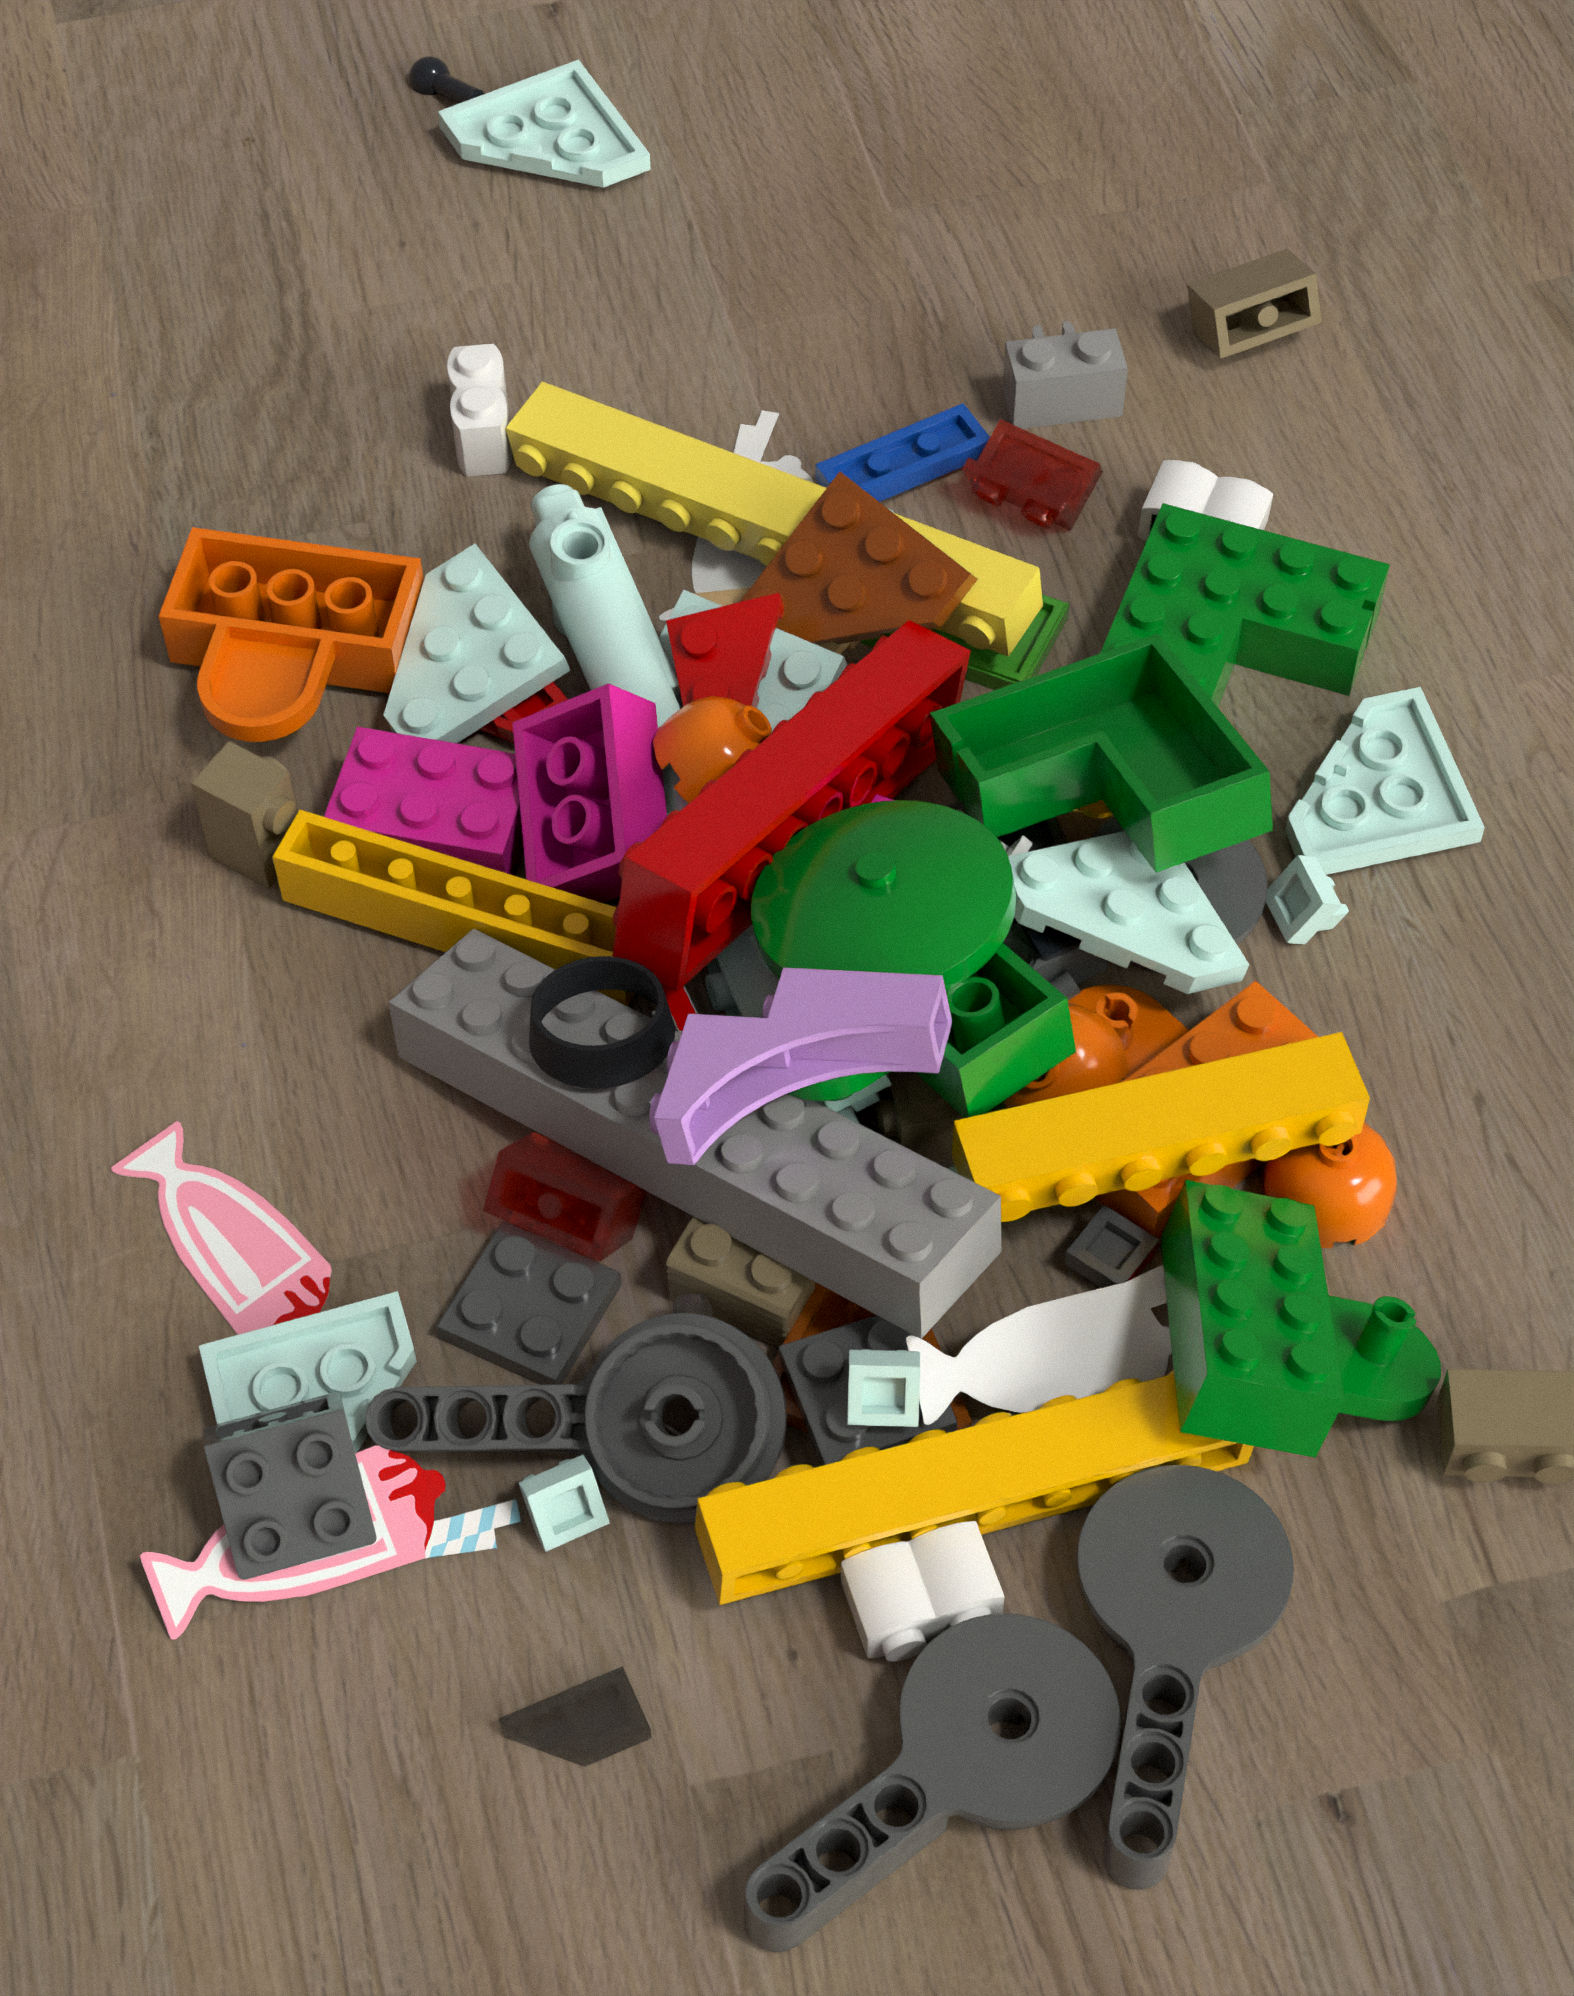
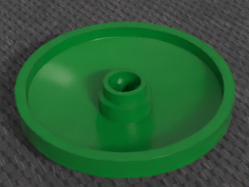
[751,800,1016,991]

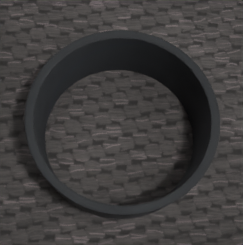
[529,956,675,1089]

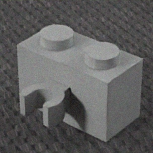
[1002,321,1128,430]

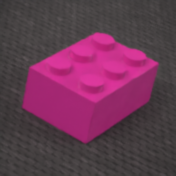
[512,683,667,903]
[324,726,524,876]

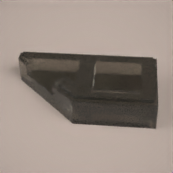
[499,1666,652,1767]

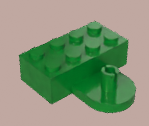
[787,943,1076,1118]
[1160,1180,1441,1458]

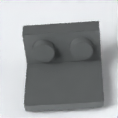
[203,1391,377,1580]

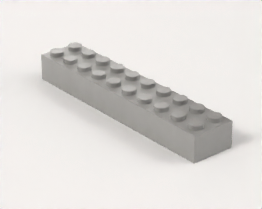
[388,928,1002,1339]

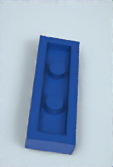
[815,403,992,502]

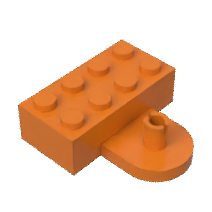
[158,527,424,742]
[1068,980,1319,1247]

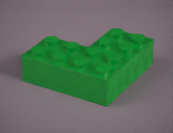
[1100,503,1390,707]
[930,633,1273,873]

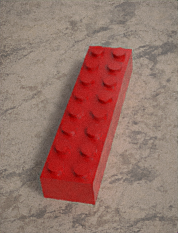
[612,620,971,992]

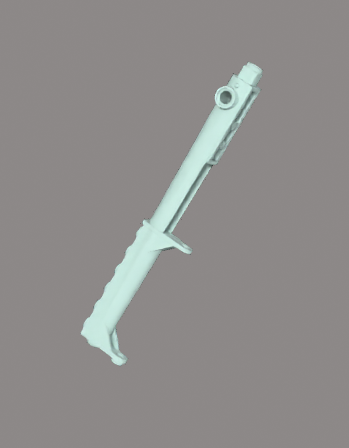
[529,484,958,1174]

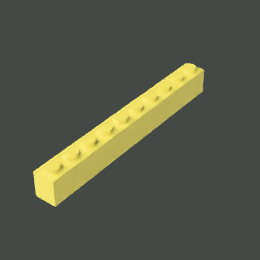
[505,381,1043,657]

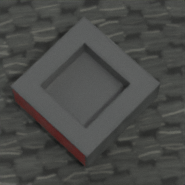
[1065,1205,1160,1288]

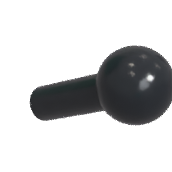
[409,56,484,103]

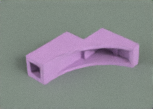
[649,967,952,1165]

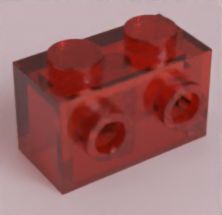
[483,1132,646,1261]

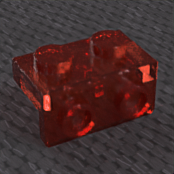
[962,419,1103,531]

